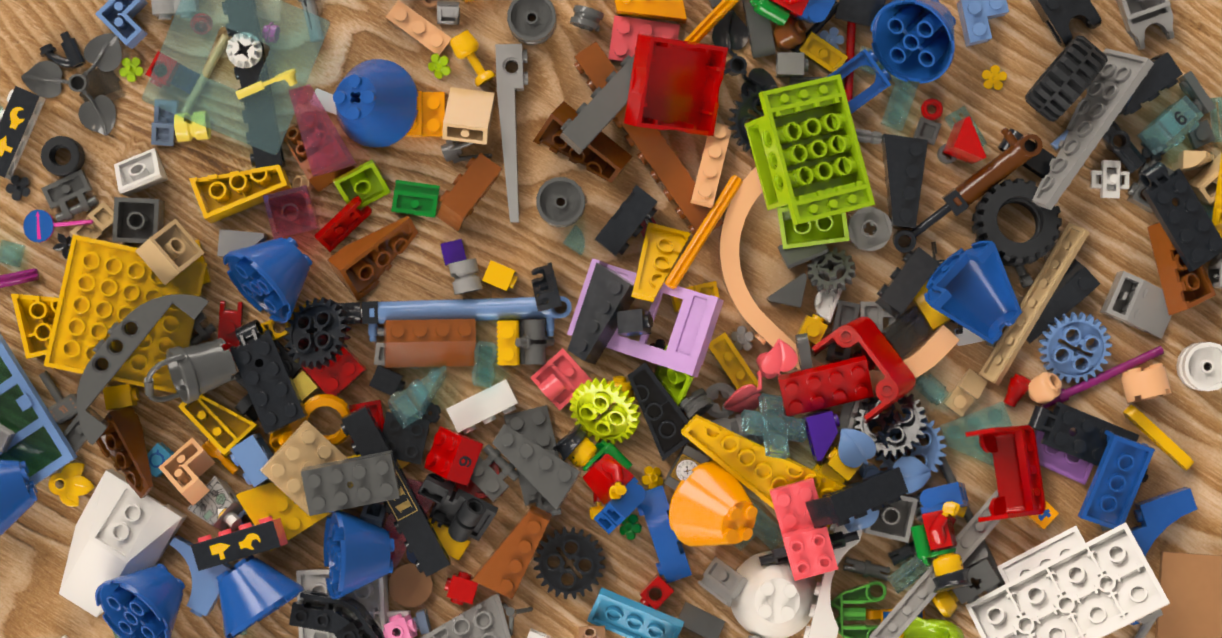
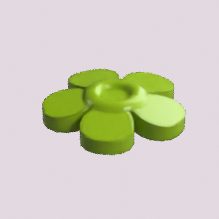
[428,53,451,79]
[119,57,144,82]

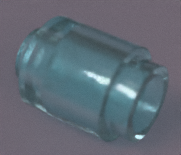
[915,373,949,405]

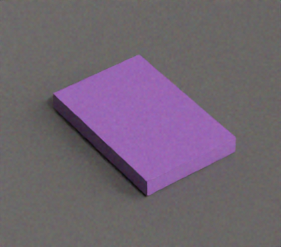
[1034,430,1094,485]

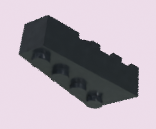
[881,134,928,230]
[568,262,635,365]
[627,362,690,461]
[805,467,908,528]

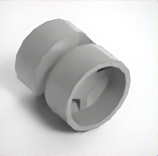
[448,258,483,295]

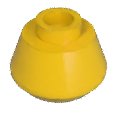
[932,590,959,618]

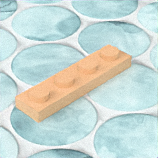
[690,123,732,208]

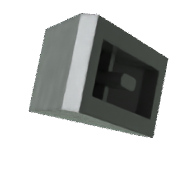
[766,273,807,308]

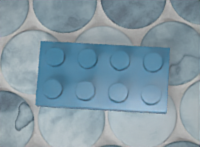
[587,587,684,638]

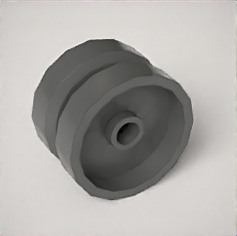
[507,0,556,45]
[536,177,585,228]

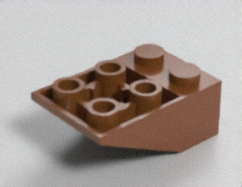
[281,110,355,192]

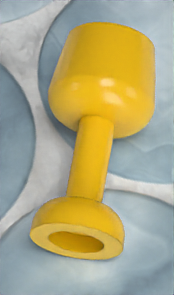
[449,30,496,87]

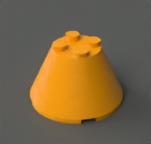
[669,461,758,547]

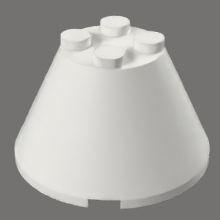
[730,550,818,638]

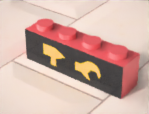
[191,516,288,571]

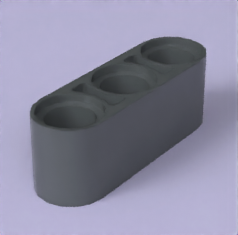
[742,0,775,58]

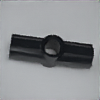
[1102,121,1146,173]

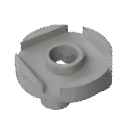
[848,207,892,251]

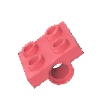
[530,348,593,410]

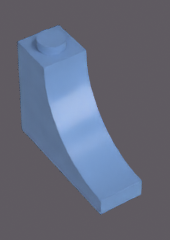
[169,535,234,617]

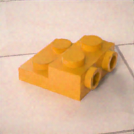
[404,91,445,137]

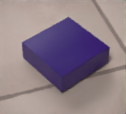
[440,239,467,266]

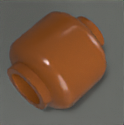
[773,17,806,50]

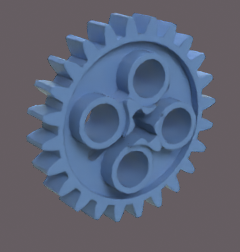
[1038,312,1112,383]
[876,414,947,479]

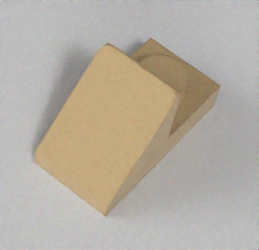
[943,368,987,417]

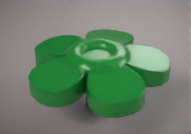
[619,514,642,540]

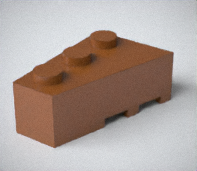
[437,153,502,232]

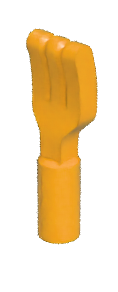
[201,439,239,475]

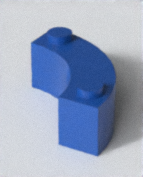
[637,485,692,583]

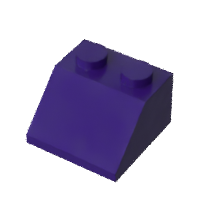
[802,410,840,461]

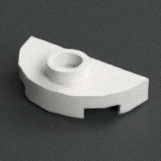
[814,288,842,324]

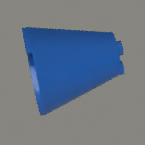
[924,241,1022,344]

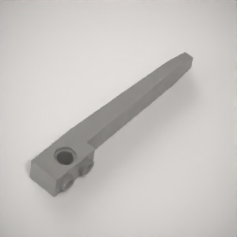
[495,44,528,223]

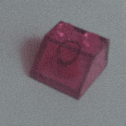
[263,185,320,239]

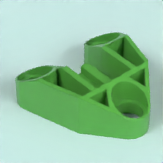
[831,580,887,638]

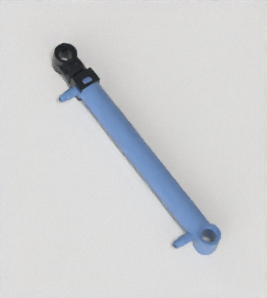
[337,296,572,342]

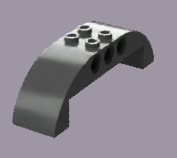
[76,294,209,445]

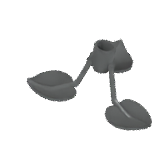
[21,33,122,136]

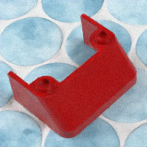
[812,317,916,424]
[965,425,1046,522]

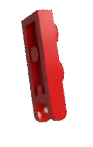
[314,196,372,252]
[218,301,243,360]

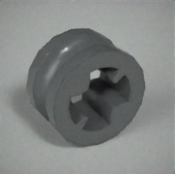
[937,144,957,164]

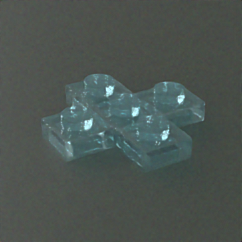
[741,393,807,459]

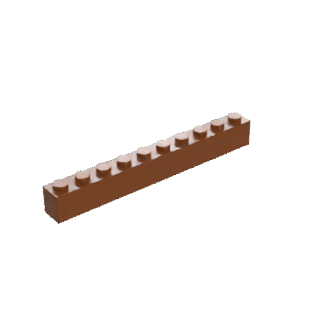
[573,41,723,236]

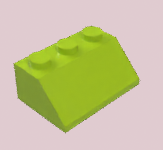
[777,205,850,249]

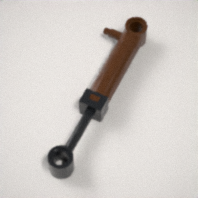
[893,127,1043,253]

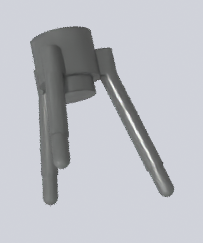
[441,140,493,164]

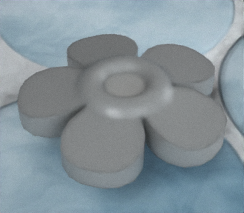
[731,326,754,351]

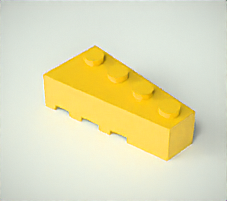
[189,165,292,224]

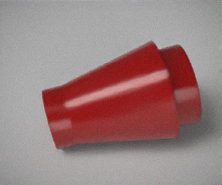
[1003,373,1031,407]

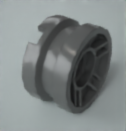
[570,5,604,32]
[678,388,714,421]

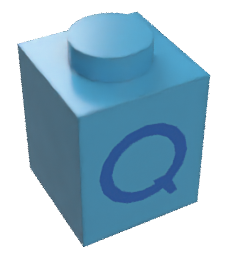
[147,442,174,478]

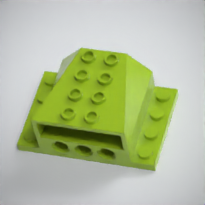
[745,74,875,226]

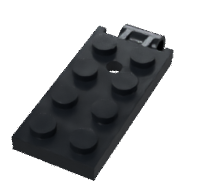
[1139,162,1222,272]
[229,320,308,434]
[1028,402,1139,466]

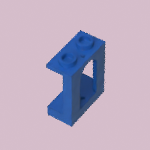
[827,48,892,114]

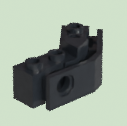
[289,590,384,638]

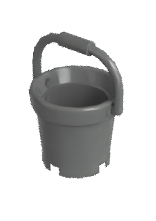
[144,338,236,404]

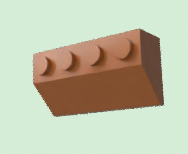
[384,319,476,368]

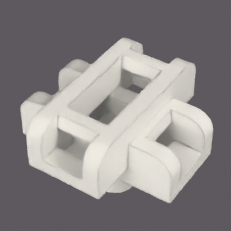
[1090,160,1130,199]

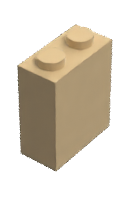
[442,87,495,145]

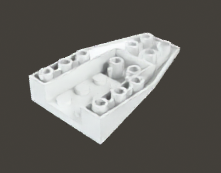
[59,469,187,618]

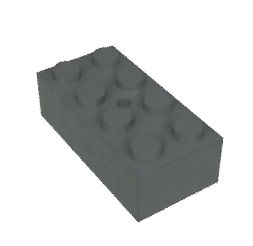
[301,450,401,516]

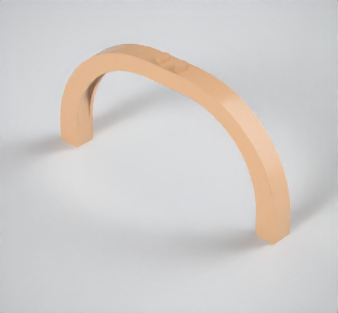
[719,167,960,390]

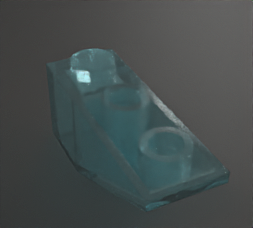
[388,365,447,429]

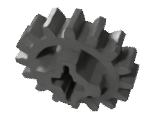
[807,247,856,294]

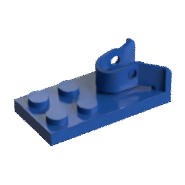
[1078,430,1155,529]

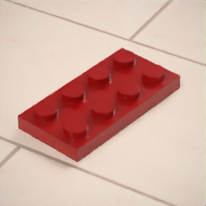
[777,355,874,417]

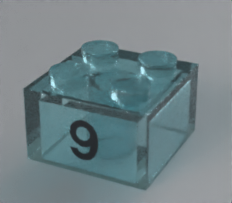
[1137,95,1204,155]

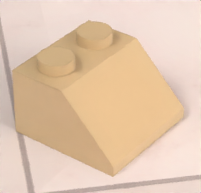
[135,219,205,285]

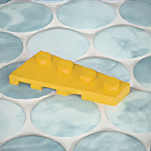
[631,222,691,302]

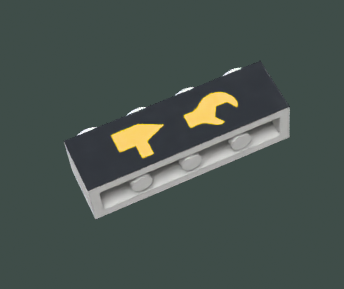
[0,86,46,180]

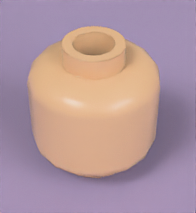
[1028,372,1062,405]

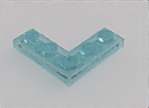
[857,46,919,131]

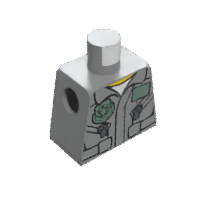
[187,476,242,530]

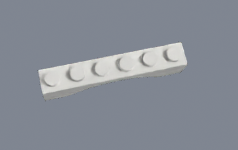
[803,523,863,638]

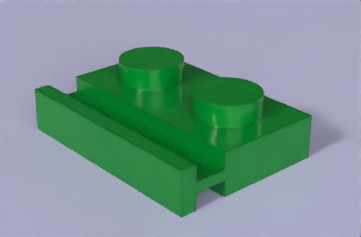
[391,180,440,218]

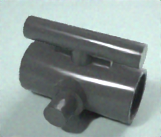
[515,319,555,365]

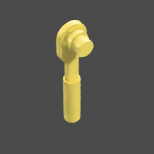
[236,69,298,100]

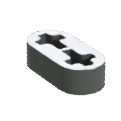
[795,333,813,370]

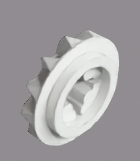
[226,32,262,68]

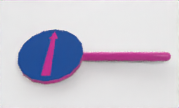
[23,209,94,243]

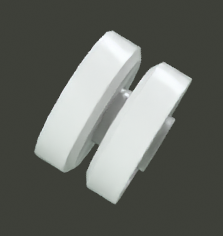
[1176,342,1222,391]

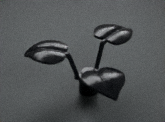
[712,10,778,106]

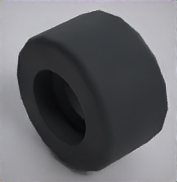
[41,136,85,177]

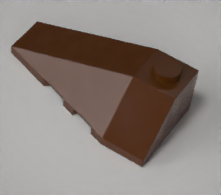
[96,406,153,498]

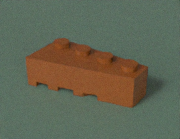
[1147,222,1216,315]

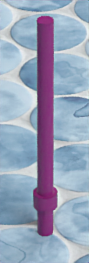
[1041,346,1164,409]

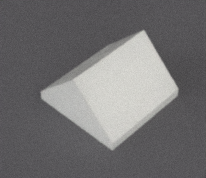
[114,148,168,196]

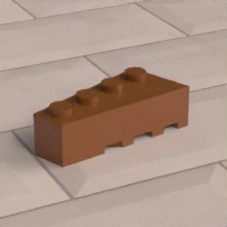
[472,505,552,599]

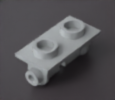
[837,398,868,434]

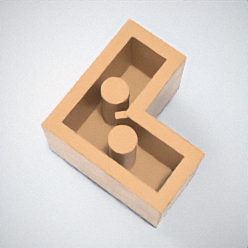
[158,437,215,505]

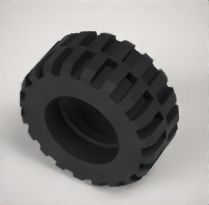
[1025,36,1108,122]
[972,178,1062,267]

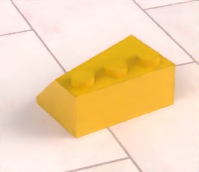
[11,293,59,359]

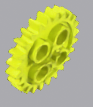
[569,378,641,444]

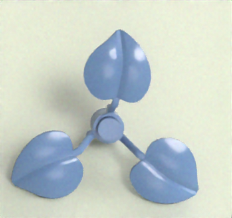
[838,428,931,532]

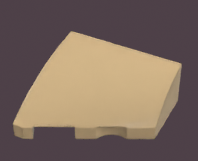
[1172,151,1215,172]

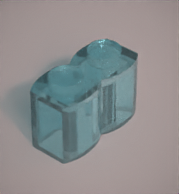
[472,341,498,387]

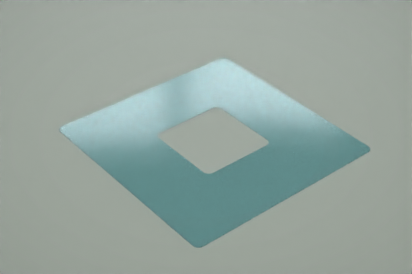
[142,0,330,155]

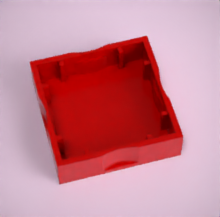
[624,34,728,136]

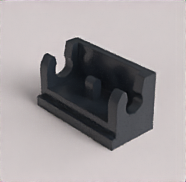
[531,262,562,312]

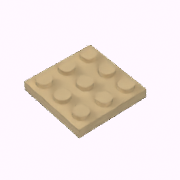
[260,420,348,515]

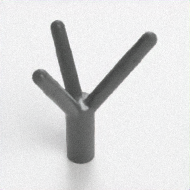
[502,602,533,636]

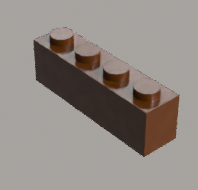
[533,101,633,183]

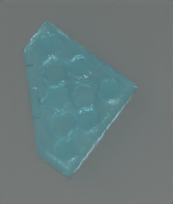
[940,401,1012,466]

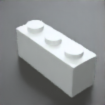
[446,379,519,434]

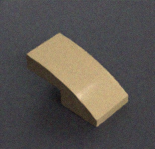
[69,202,114,239]

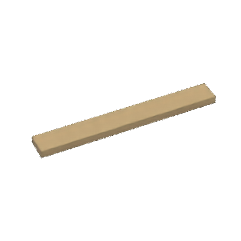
[979,222,1090,386]

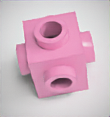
[383,613,418,638]

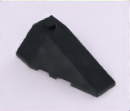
[1026,259,1100,344]

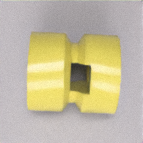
[174,111,211,142]

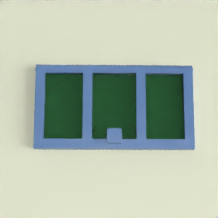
[0,333,77,485]

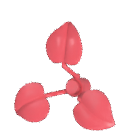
[723,339,798,413]

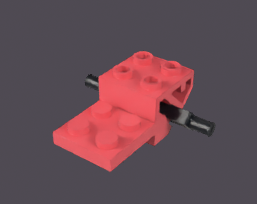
[759,478,859,581]

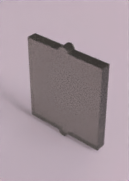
[79,68,125,102]

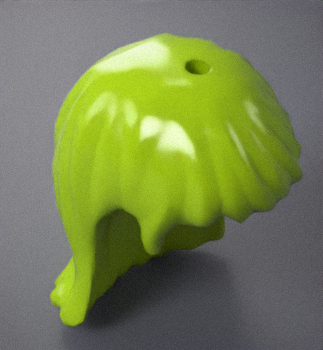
[903,616,965,638]

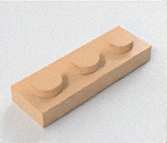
[386,0,452,56]

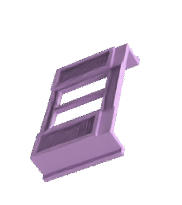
[567,258,724,377]

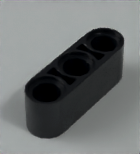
[998,129,1056,179]

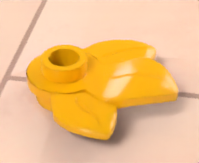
[48,462,94,507]

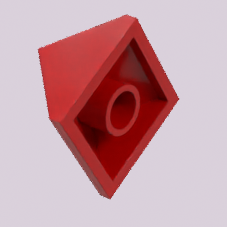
[943,116,987,165]

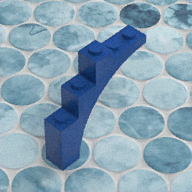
[1130,487,1197,625]

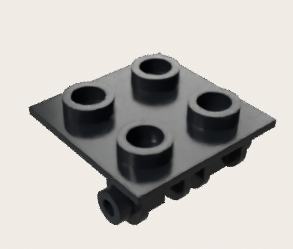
[382,412,430,465]

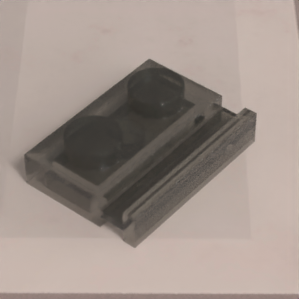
[881,306,933,358]

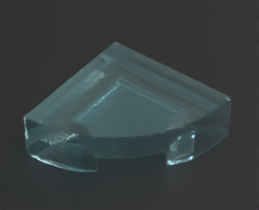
[563,225,585,255]

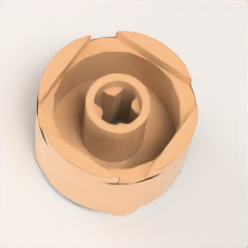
[1121,363,1172,404]

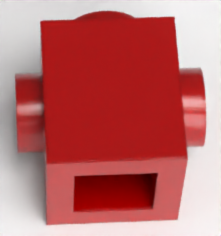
[444,571,479,605]

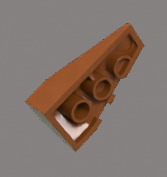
[327,216,418,301]

